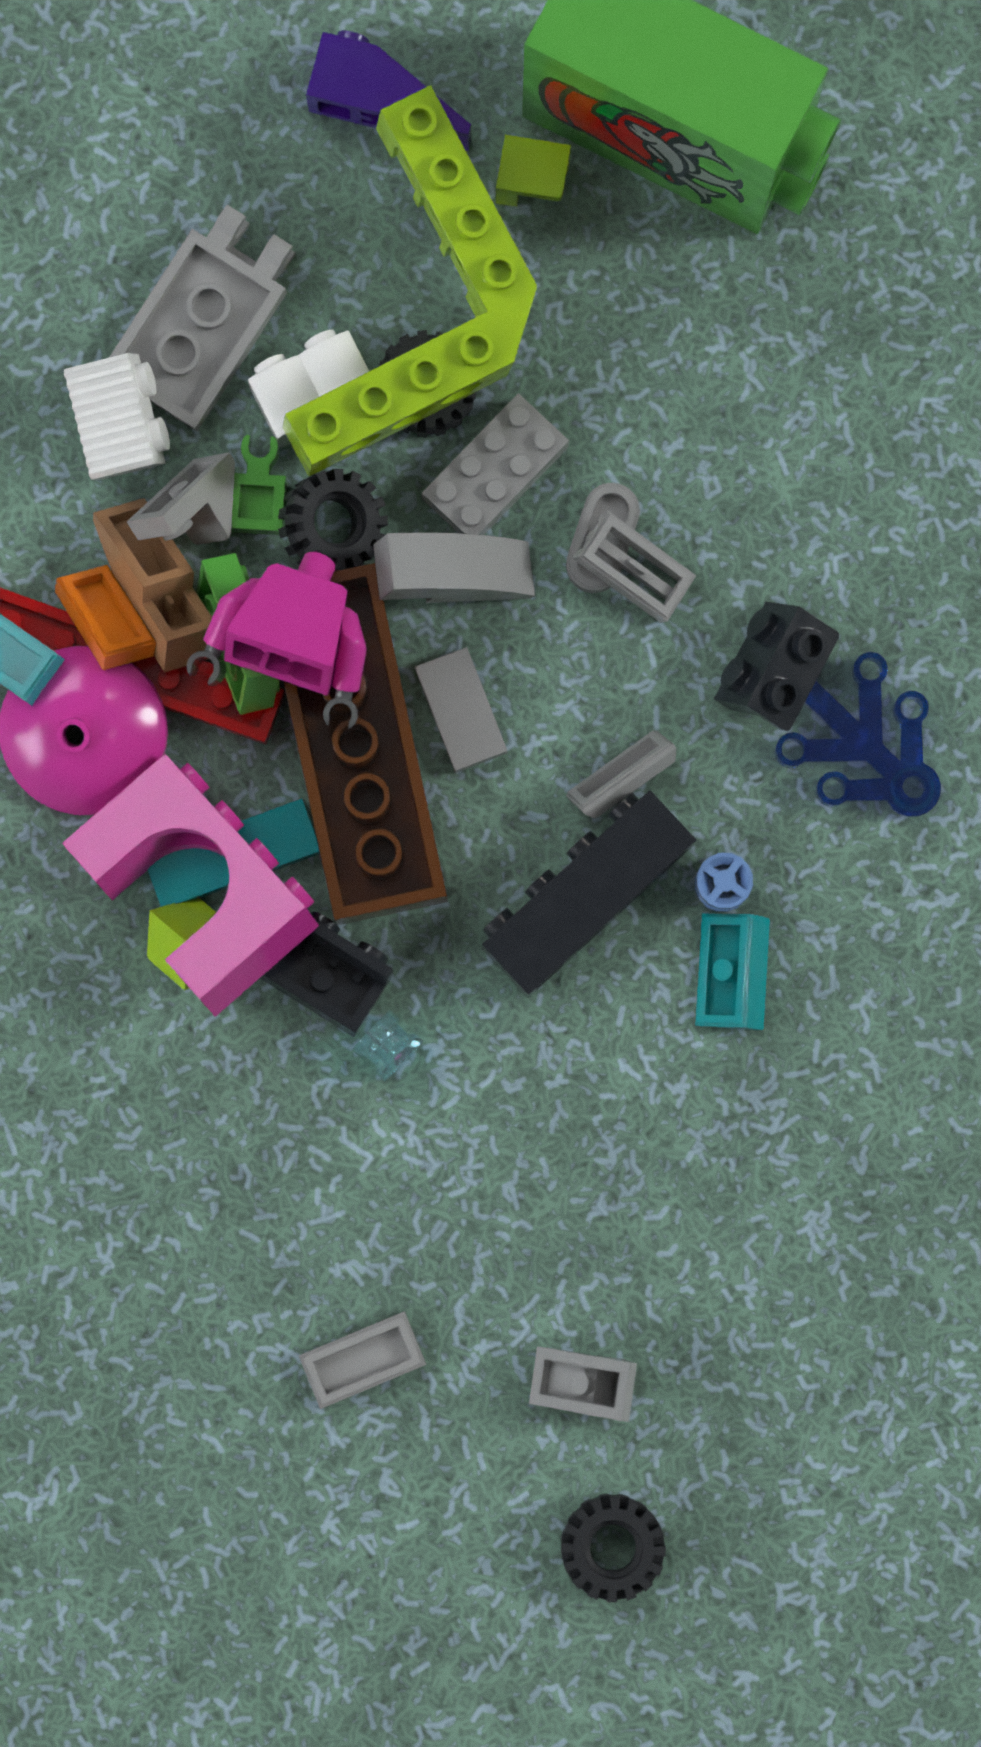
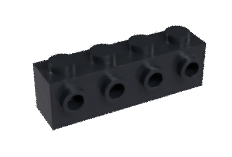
[482,790,696,998]

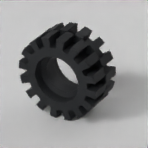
[278,469,388,572]
[561,1493,666,1603]

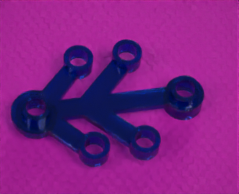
[775,652,941,817]

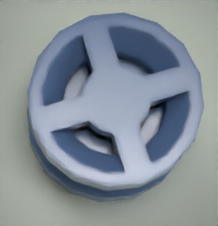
[694,853,753,912]

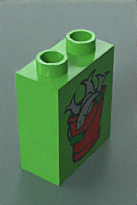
[522,0,841,235]

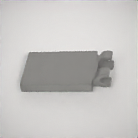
[109,205,296,431]

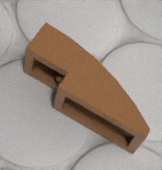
[93,498,212,673]

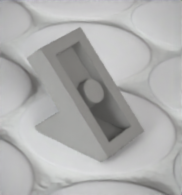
[127,452,235,545]
[529,1346,637,1422]

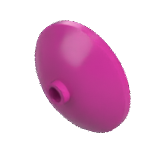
[0,646,168,815]

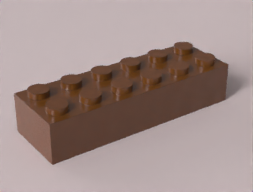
[284,563,448,925]

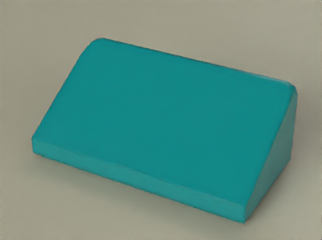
[695,913,770,1030]

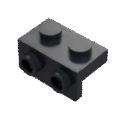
[714,601,839,731]
[260,911,394,1037]

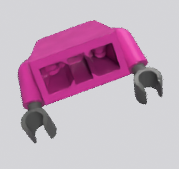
[186,552,367,729]

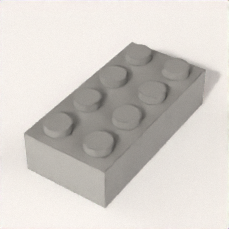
[422,393,569,535]

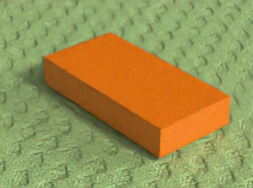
[55,565,156,670]

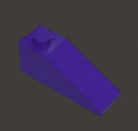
[306,30,471,151]

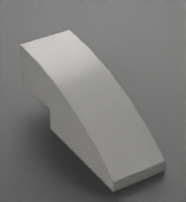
[373,533,535,603]

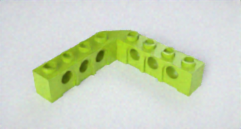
[282,85,537,477]

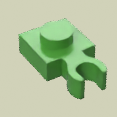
[231,435,287,535]

